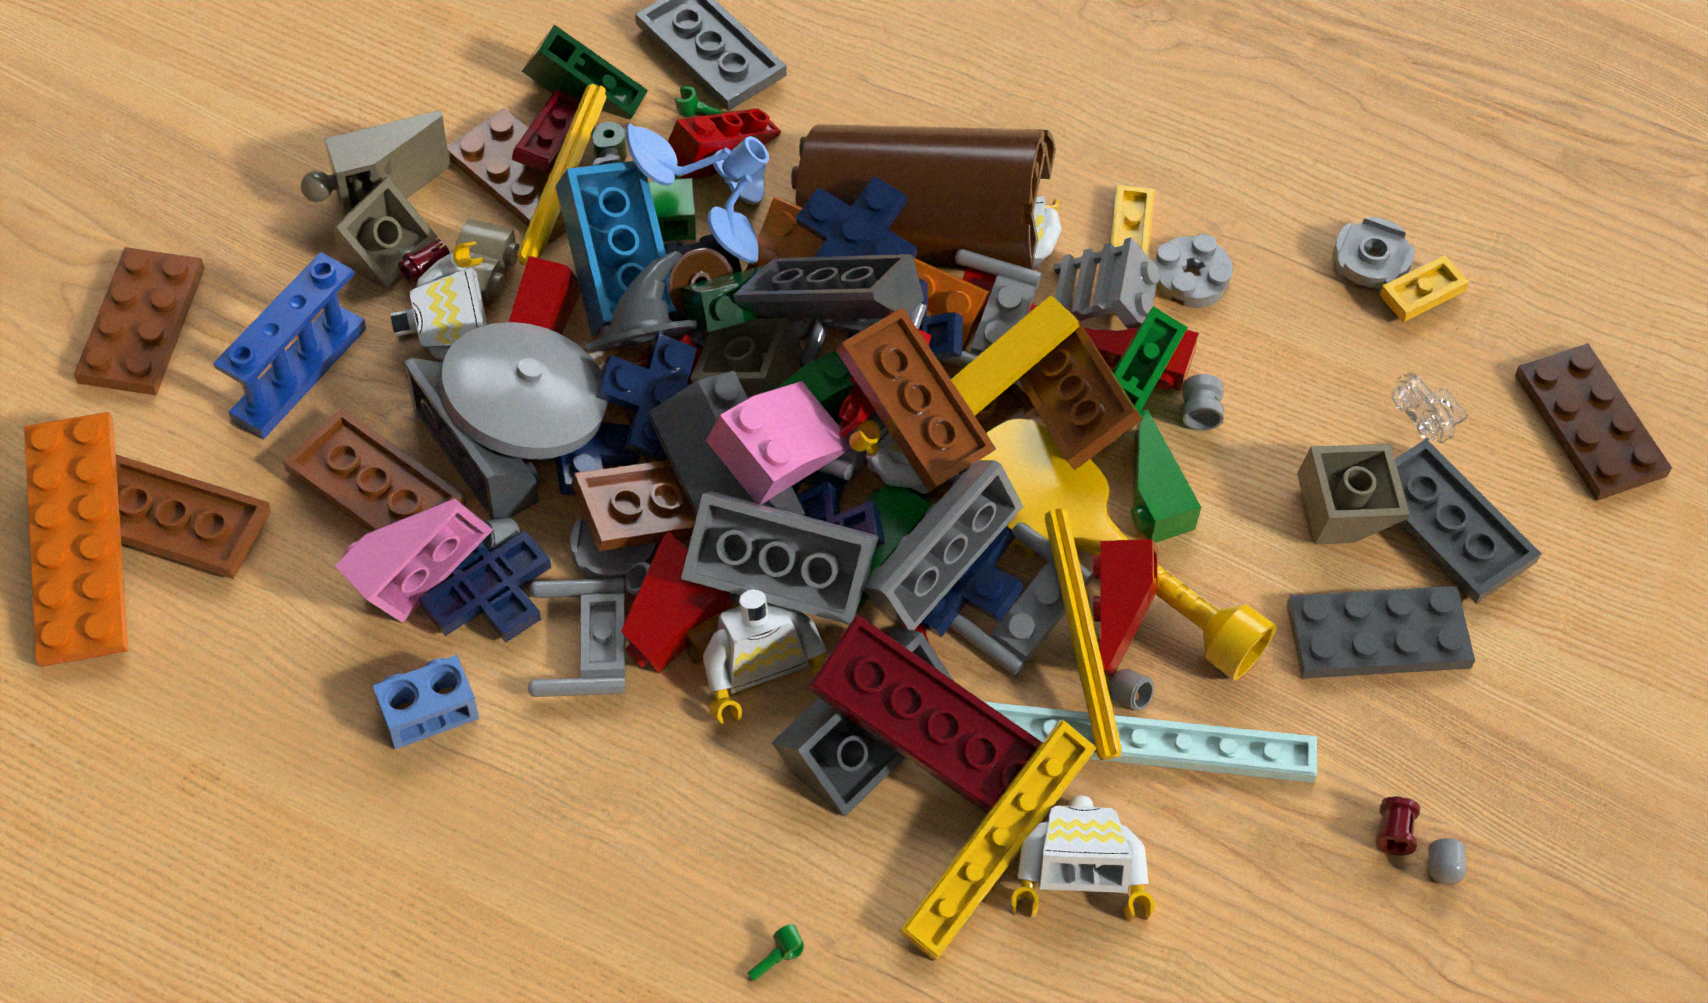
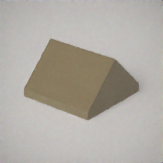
[333,177,438,289]

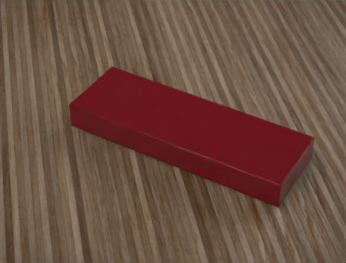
[512,90,581,174]

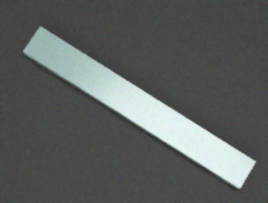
[985,702,1317,783]

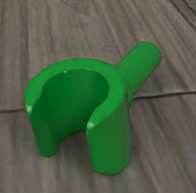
[675,86,725,117]
[747,924,804,982]

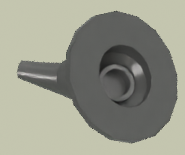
[584,251,697,353]

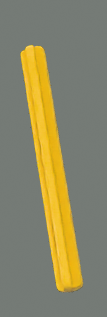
[517,84,607,266]
[1045,508,1122,760]

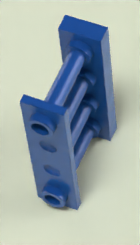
[213,252,366,440]

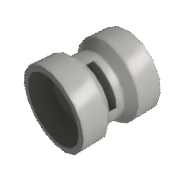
[1182,374,1224,431]

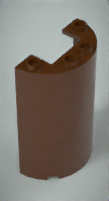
[791,124,1056,270]

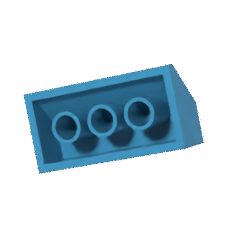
[555,161,678,336]

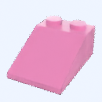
[706,381,852,504]
[335,499,493,623]

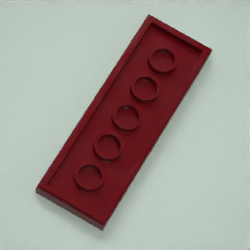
[807,614,1055,823]

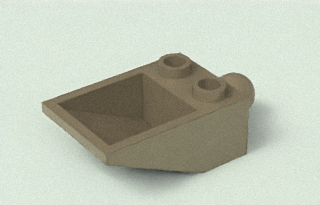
[301,110,451,216]

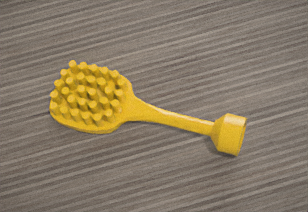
[981,419,1277,681]

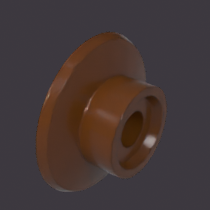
[668,248,733,317]

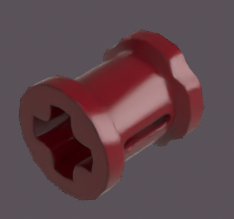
[1376,796,1420,856]

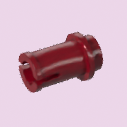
[398,239,450,283]

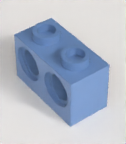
[372,655,479,750]

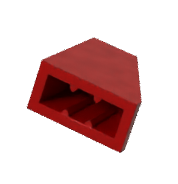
[509,256,581,335]
[621,532,735,673]

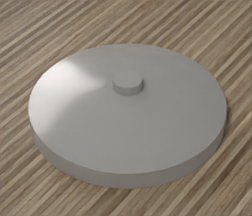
[439,322,607,459]

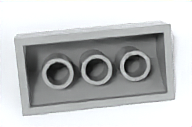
[864,460,1024,631]
[681,491,879,625]

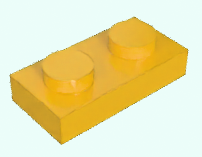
[1380,255,1469,322]

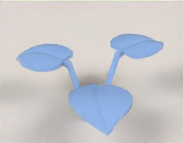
[626,122,769,264]

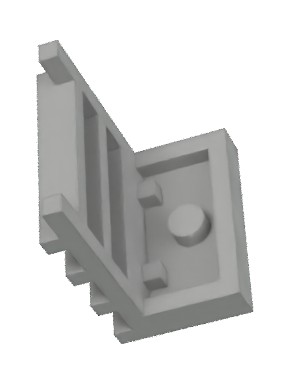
[1053,237,1159,329]

